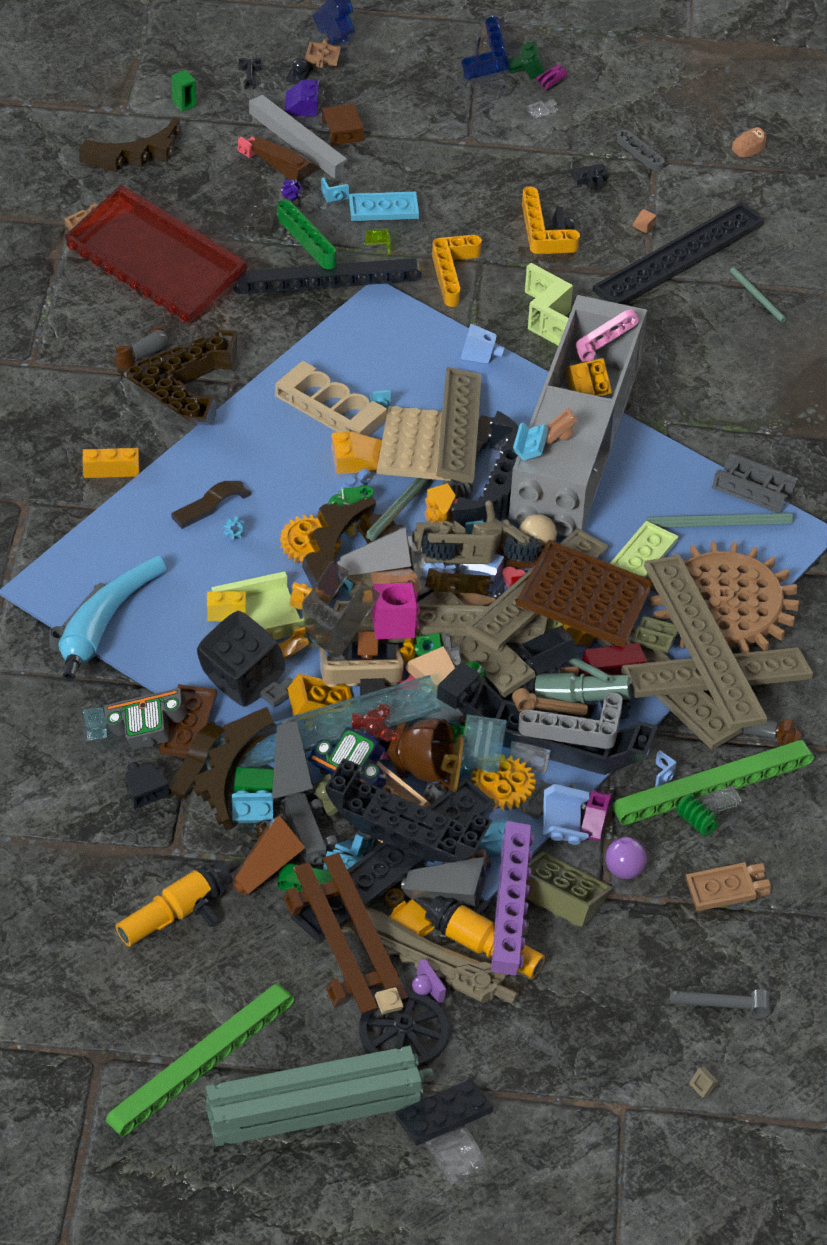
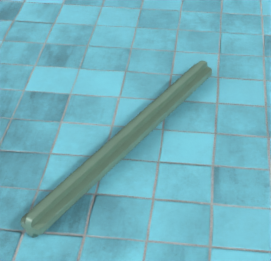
[366,478,430,541]
[646,513,793,528]

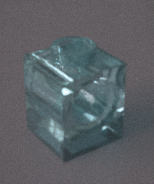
[83,707,107,741]

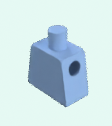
[460,324,504,364]

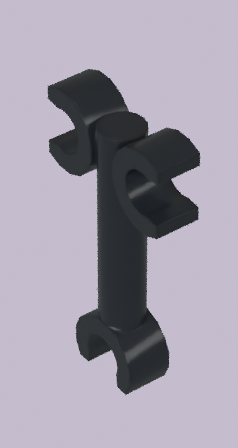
[239,58,261,89]

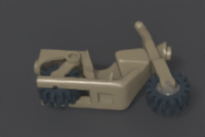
[412,500,540,565]

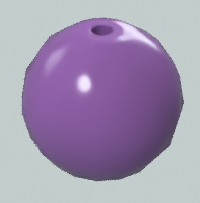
[605,837,647,879]

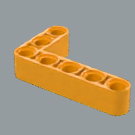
[522,187,580,254]
[432,235,482,307]

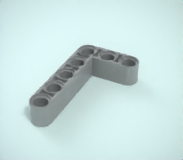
[519,693,622,749]

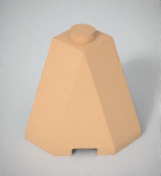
[405,646,455,696]

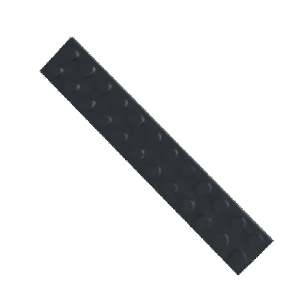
[592,202,764,305]
[291,778,495,944]

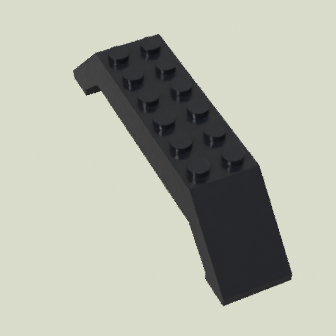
[458,677,658,775]

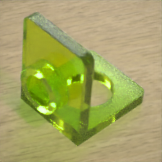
[365,229,391,254]

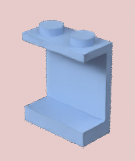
[543,784,589,845]

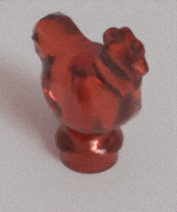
[351,704,397,742]

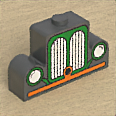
[104,688,187,750]

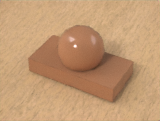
[546,408,578,444]

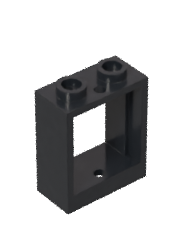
[519,626,579,675]

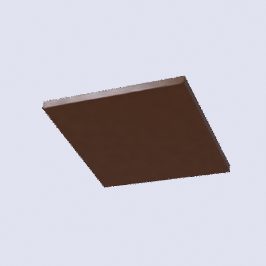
[515,540,653,648]

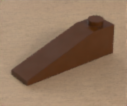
[250,137,319,182]

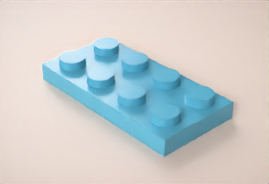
[349,192,419,221]

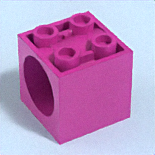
[372,583,420,639]

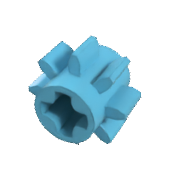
[222,516,246,540]

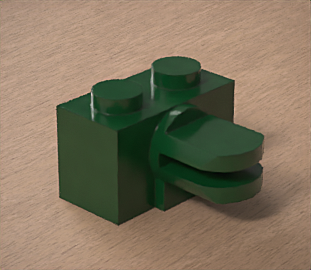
[506,40,545,79]

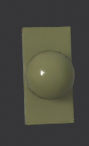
[314,773,338,816]

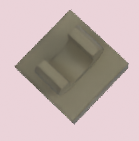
[689,1067,719,1098]

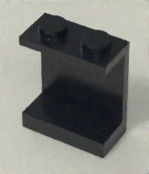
[343,643,395,661]

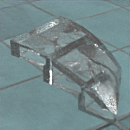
[425,1128,486,1184]

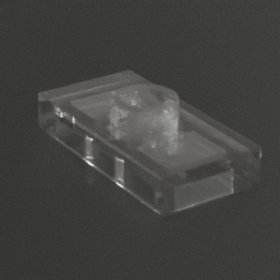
[697,785,742,814]

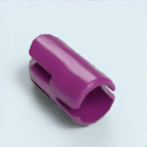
[536,64,567,90]

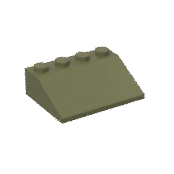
[514,852,614,927]

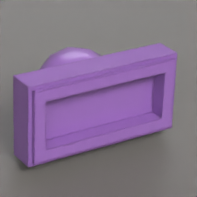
[412,959,446,1004]

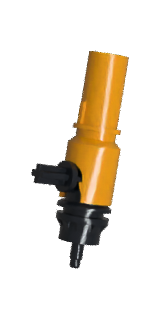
[115,860,240,947]
[416,896,545,979]

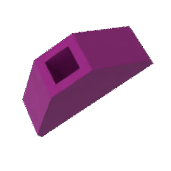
[581,789,613,841]

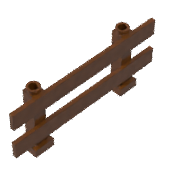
[283,853,408,1014]

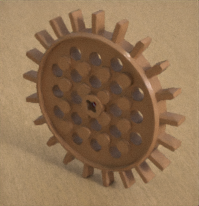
[649,541,799,653]

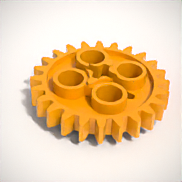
[280,514,341,566]
[470,754,536,811]

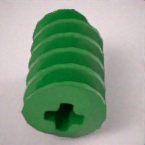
[676,793,719,837]

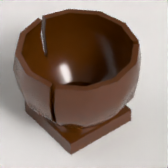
[388,718,455,782]

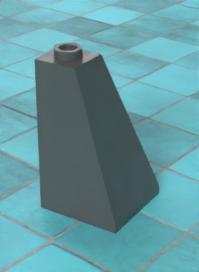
[272,719,316,803]
[401,858,487,909]

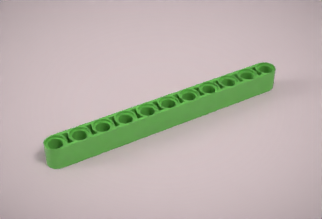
[612,740,814,825]
[106,983,294,1137]

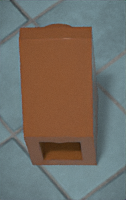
[358,631,378,659]

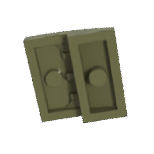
[631,616,679,653]

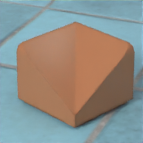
[632,209,657,233]

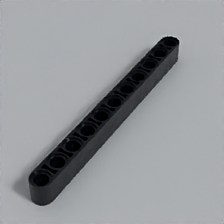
[232,258,422,294]

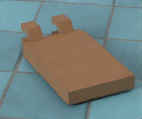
[686,862,771,912]

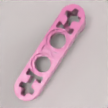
[576,309,639,362]

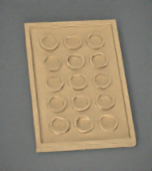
[377,406,451,481]

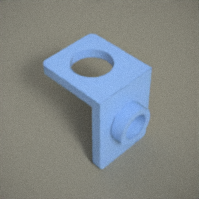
[655,750,676,787]

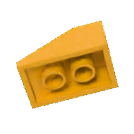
[331,431,382,474]
[287,673,353,722]

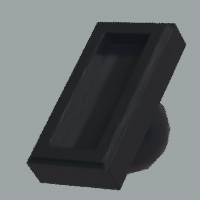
[286,58,313,84]
[552,206,575,230]

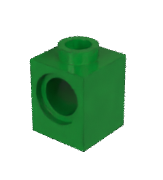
[415,633,445,656]

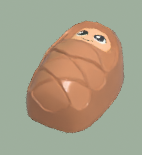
[732,127,766,157]

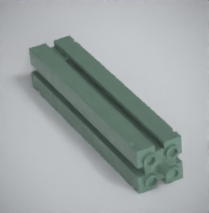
[206,1046,433,1147]

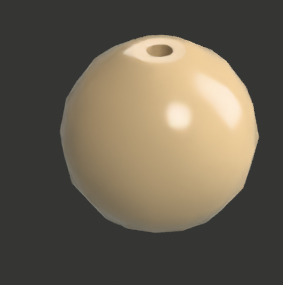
[519,514,557,553]

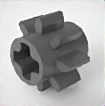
[422,783,447,804]

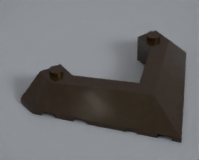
[117,330,238,425]

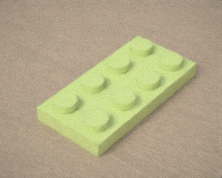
[610,521,678,578]

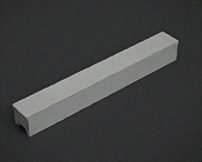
[249,95,347,179]

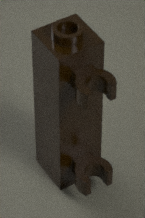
[425,568,494,594]

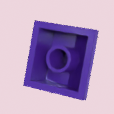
[284,80,319,117]

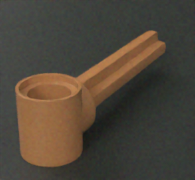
[512,688,588,716]

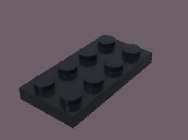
[395,1079,493,1146]

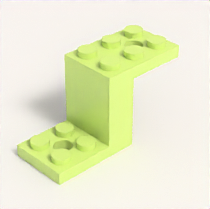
[525,263,573,345]

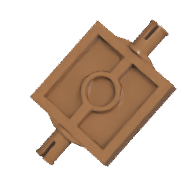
[305,39,341,68]

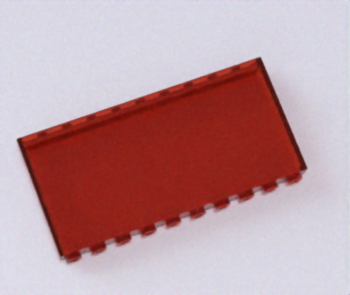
[65,184,248,323]

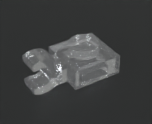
[527,99,557,120]

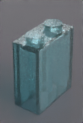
[461,715,507,772]

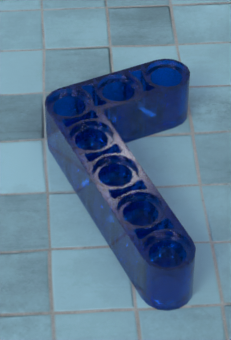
[461,16,510,79]

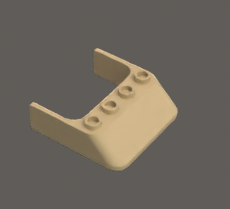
[320,645,403,687]

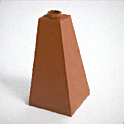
[232,815,305,895]

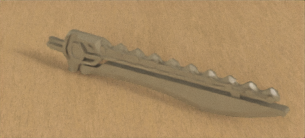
[341,907,519,1004]

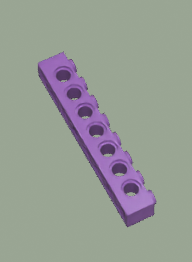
[491,821,534,976]

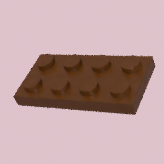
[159,684,217,758]

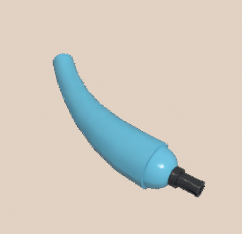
[58,556,166,681]

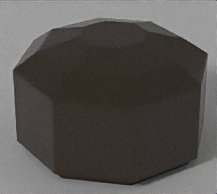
[385,888,405,908]

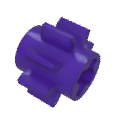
[281,179,302,200]

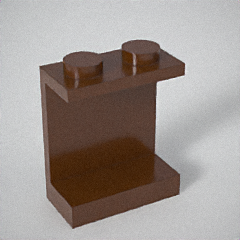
[322,104,364,146]

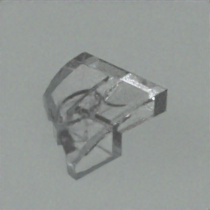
[442,633,462,668]

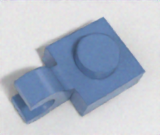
[337,468,371,489]

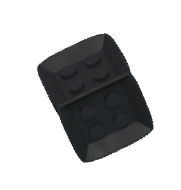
[197,611,285,707]

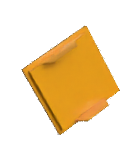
[389,899,434,937]

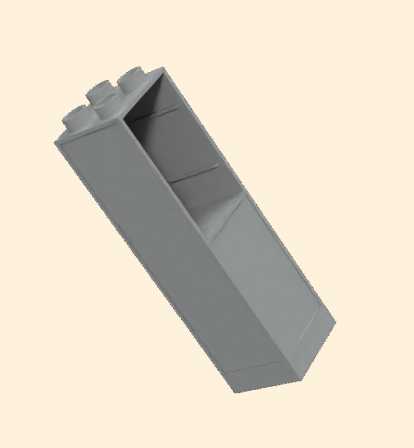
[509,295,647,536]

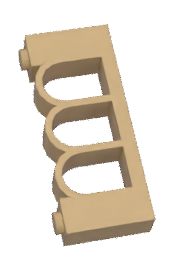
[275,361,387,436]

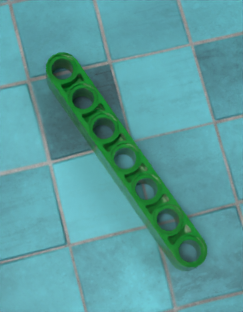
[277,200,337,269]

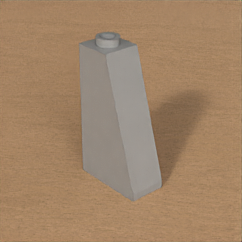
[337,527,412,576]

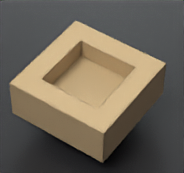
[375,987,403,1015]

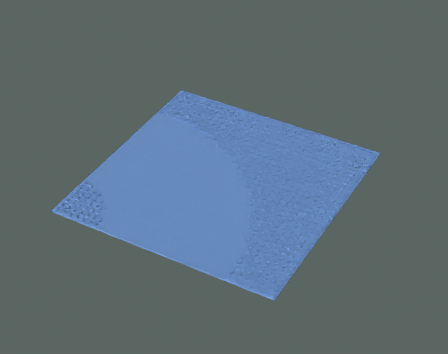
[0,283,827,902]

